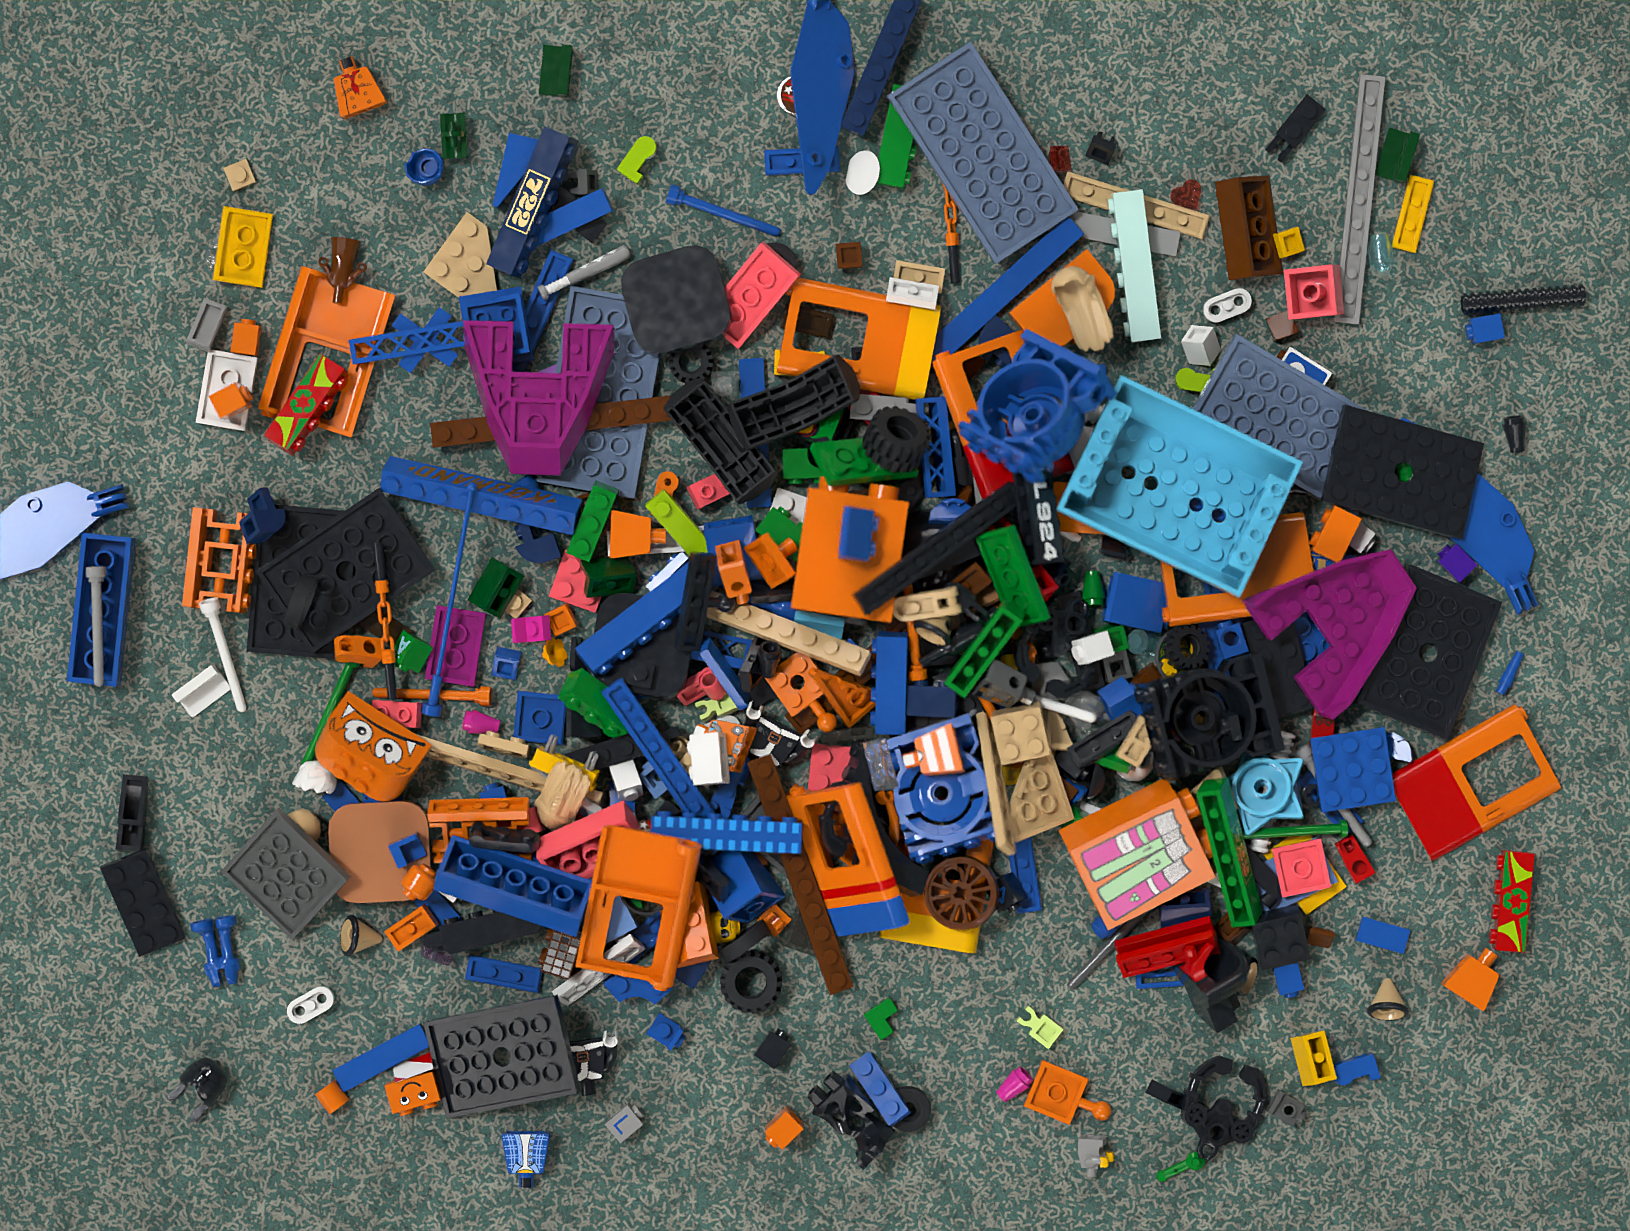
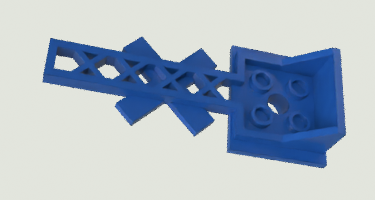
[349,286,534,373]

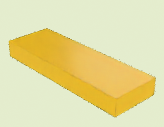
[1391,175,1434,253]

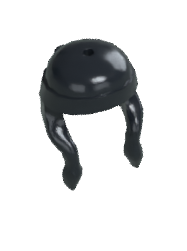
[167,1057,228,1122]

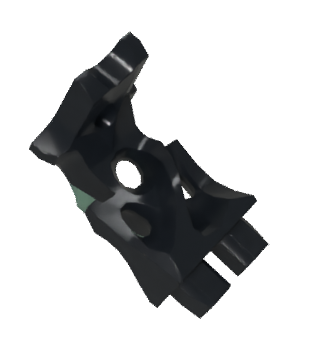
[807,1071,895,1170]

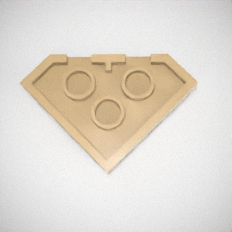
[423,212,497,298]
[1009,750,1075,843]

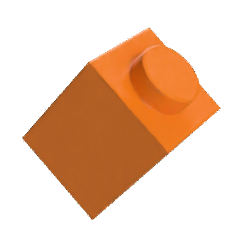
[230,319,262,356]

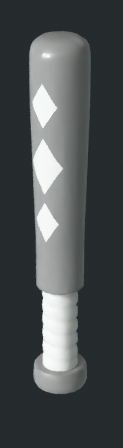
[537,245,631,300]

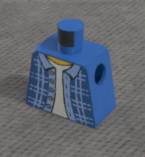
[502,1131,550,1188]

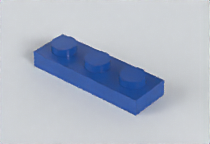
[849,1051,911,1127]

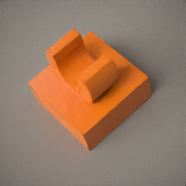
[757,904,792,937]

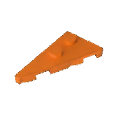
[808,667,876,728]

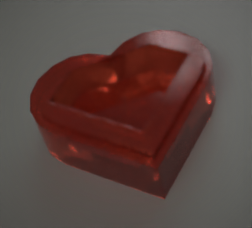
[1170,179,1201,210]

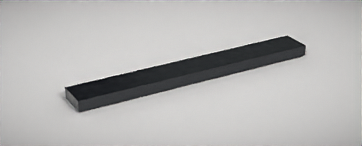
[851,481,1017,616]

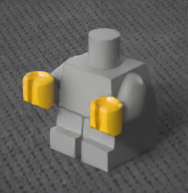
[1078,1134,1114,1177]

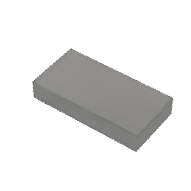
[186,298,228,353]

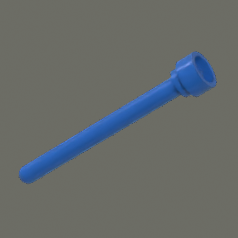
[665,184,781,237]

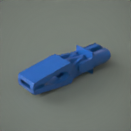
[701,756,750,852]

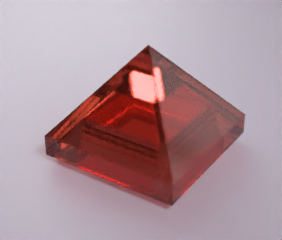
[1048,146,1071,171]

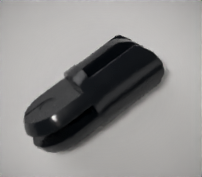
[950,432,973,486]
[943,582,990,626]

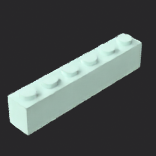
[1107,189,1161,342]

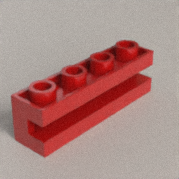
[1114,916,1219,978]

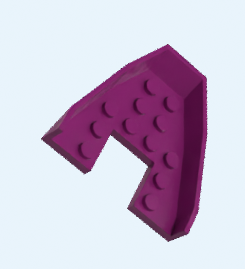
[463,320,615,475]
[1241,549,1417,720]

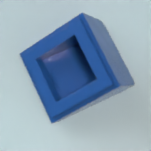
[491,647,521,681]

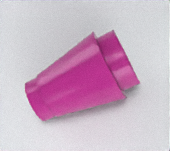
[462,709,500,734]
[996,1066,1033,1102]

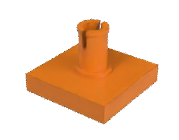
[743,533,797,589]

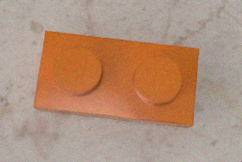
[384,903,439,952]

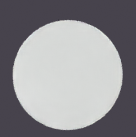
[846,151,880,195]

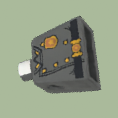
[972,659,1035,708]

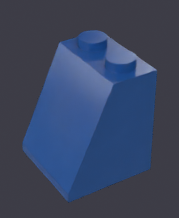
[1101,572,1168,633]
[710,850,786,923]

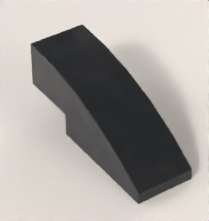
[115,774,148,853]

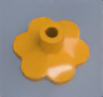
[542,637,568,667]

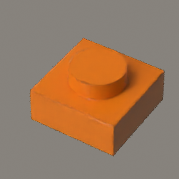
[544,603,579,637]

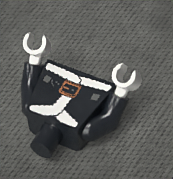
[743,702,818,768]
[569,1031,619,1096]

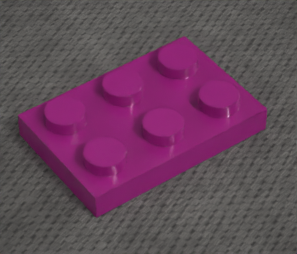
[425,605,486,687]

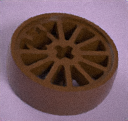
[924,855,1000,931]

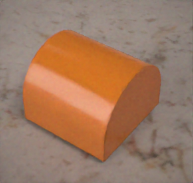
[315,1080,350,1115]

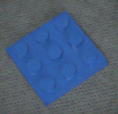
[1310,727,1396,812]

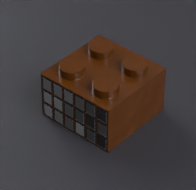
[538,926,583,980]

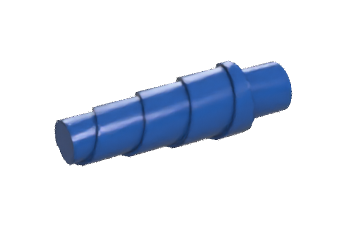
[1495,651,1524,696]

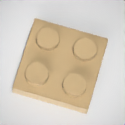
[478,731,530,760]

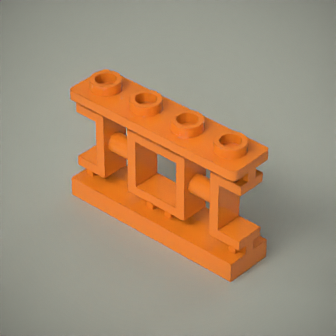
[182,507,257,613]
[427,797,533,863]

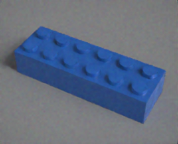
[67,533,136,687]
[434,835,592,937]

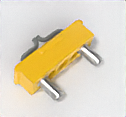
[529,735,600,791]

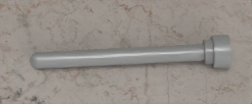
[86,566,106,687]
[1292,743,1372,847]

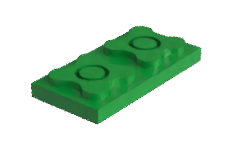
[810,438,919,486]
[975,525,1050,627]

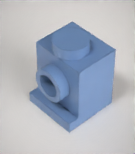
[639,761,669,799]

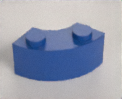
[1097,676,1149,737]
[603,974,674,1005]

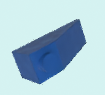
[492,133,538,209]

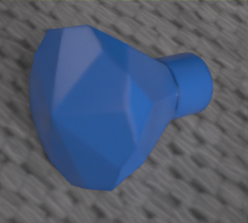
[1065,777,1088,805]

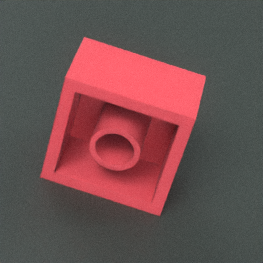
[1284,264,1344,320]

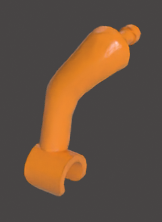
[876,790,905,844]

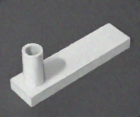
[552,932,645,1006]

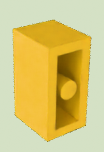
[1290,1030,1337,1086]

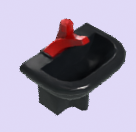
[1172,939,1250,1033]

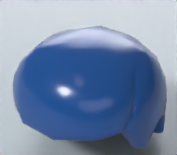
[404,148,445,186]

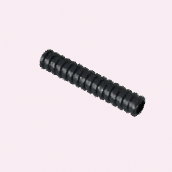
[1461,284,1586,315]

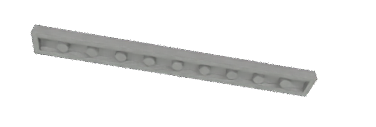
[1333,74,1385,325]

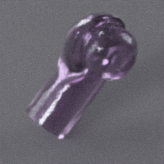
[420,943,453,965]

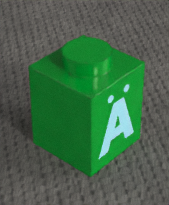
[394,630,433,673]

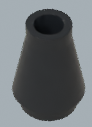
[1502,415,1527,453]
[757,641,782,679]

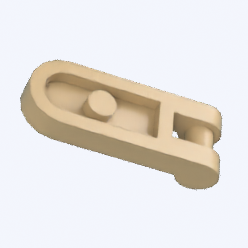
[893,586,962,621]

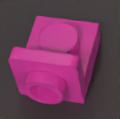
[511,615,551,643]

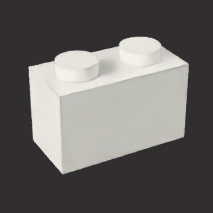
[687,732,730,786]

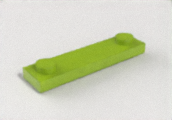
[645,488,708,556]

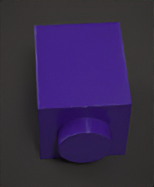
[1436,544,1477,582]

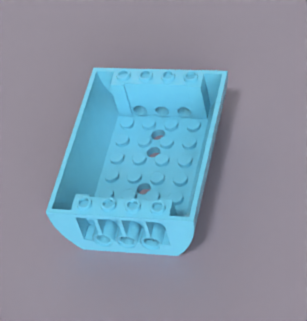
[1056,375,1303,598]

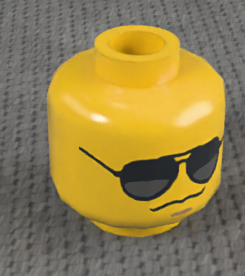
[710,911,740,943]

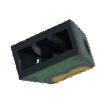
[794,407,854,450]

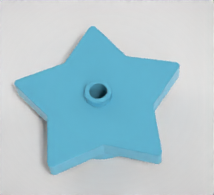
[1228,747,1304,837]

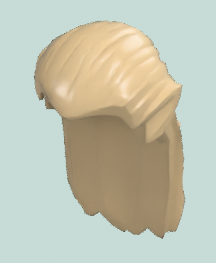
[1051,266,1113,352]
[533,761,590,830]

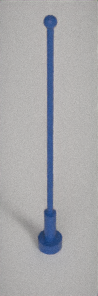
[421,482,477,717]

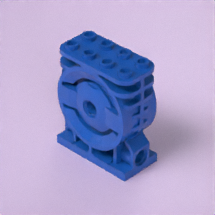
[958,329,1117,484]
[874,713,996,865]

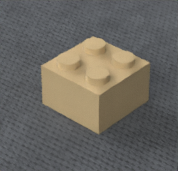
[991,701,1051,765]

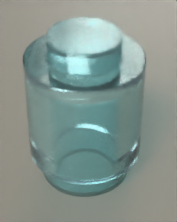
[1367,234,1395,271]
[1127,629,1160,657]

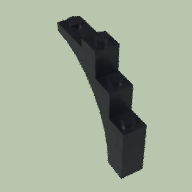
[825,738,929,897]

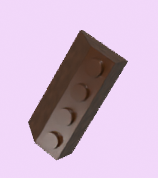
[1215,175,1283,280]

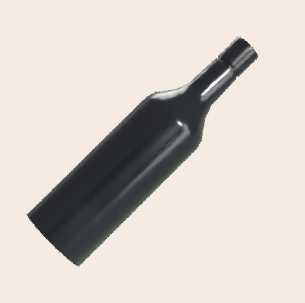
[918,606,997,668]

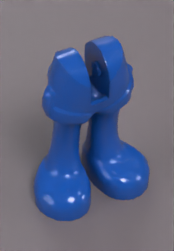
[190,915,240,988]

